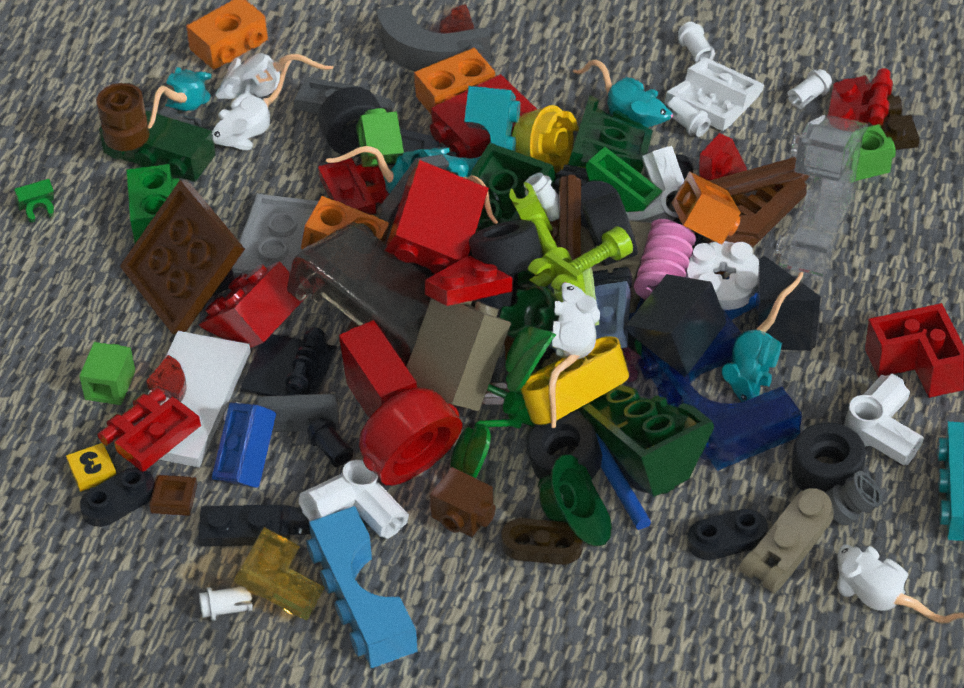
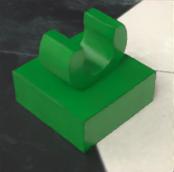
[14,178,54,223]

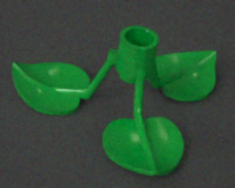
[450,327,557,478]

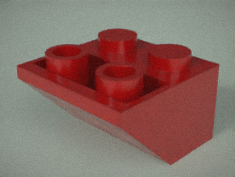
[199,261,309,348]

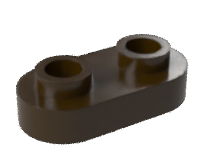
[501,518,583,565]

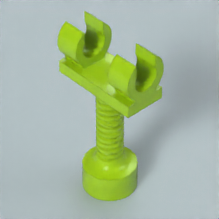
[509,182,572,263]
[527,226,633,303]

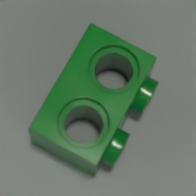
[126,164,179,243]

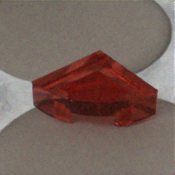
[440,4,474,33]
[146,355,187,402]

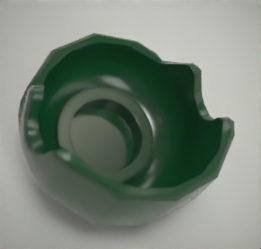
[499,285,559,339]

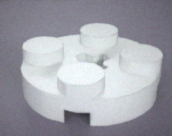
[686,241,759,310]

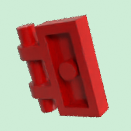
[825,68,893,139]
[318,157,389,215]
[97,388,201,472]

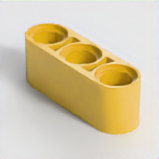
[521,336,629,425]

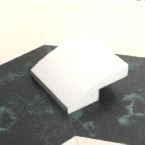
[664,58,764,131]

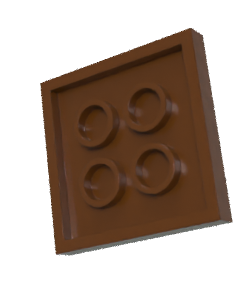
[120,180,245,335]

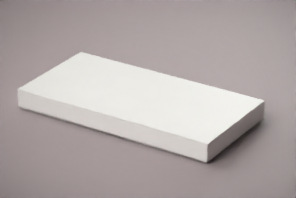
[134,331,251,468]

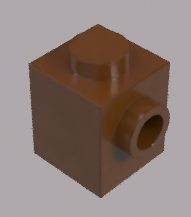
[430,467,496,537]

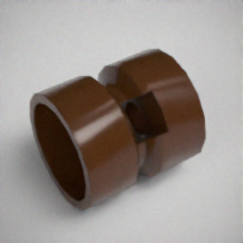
[96,83,150,151]

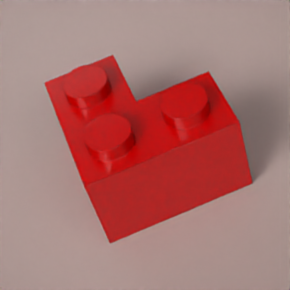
[865,303,964,398]

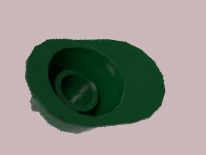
[538,455,612,547]

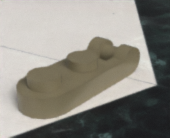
[739,489,834,593]

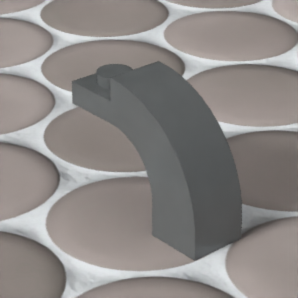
[376,4,491,72]

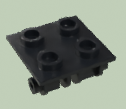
[240,327,337,396]

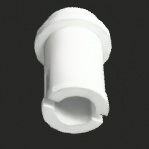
[678,22,715,63]
[787,69,832,110]
[667,96,711,137]
[524,173,559,221]
[199,584,253,621]

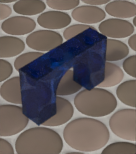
[638,309,802,471]

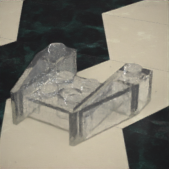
[775,114,868,282]

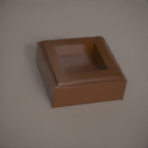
[149,475,198,516]

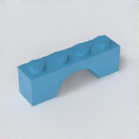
[306,506,418,668]

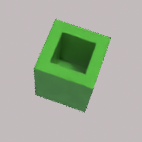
[79,342,135,405]

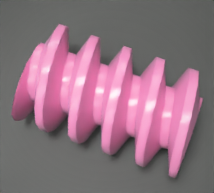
[634,219,696,300]

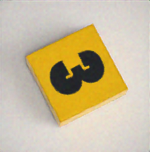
[66,443,117,492]

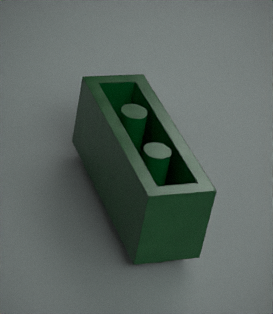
[99,110,216,182]

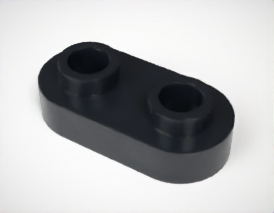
[80,467,155,527]
[688,509,767,560]

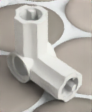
[626,146,684,223]
[844,374,924,465]
[298,459,409,540]

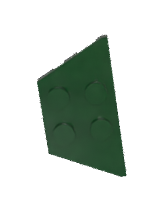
[568,95,653,173]

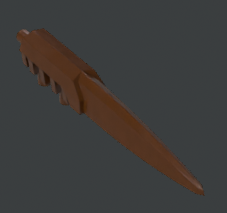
[685,167,810,276]

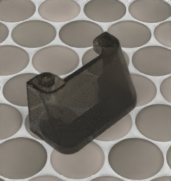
[287,222,431,367]

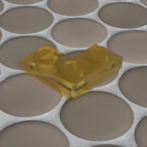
[233,527,325,621]

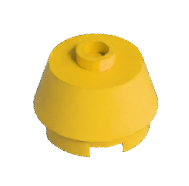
[512,105,579,173]

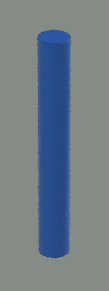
[596,433,651,530]

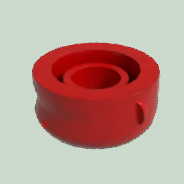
[359,387,463,486]

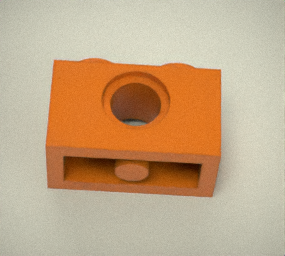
[186,0,268,70]
[672,171,741,245]

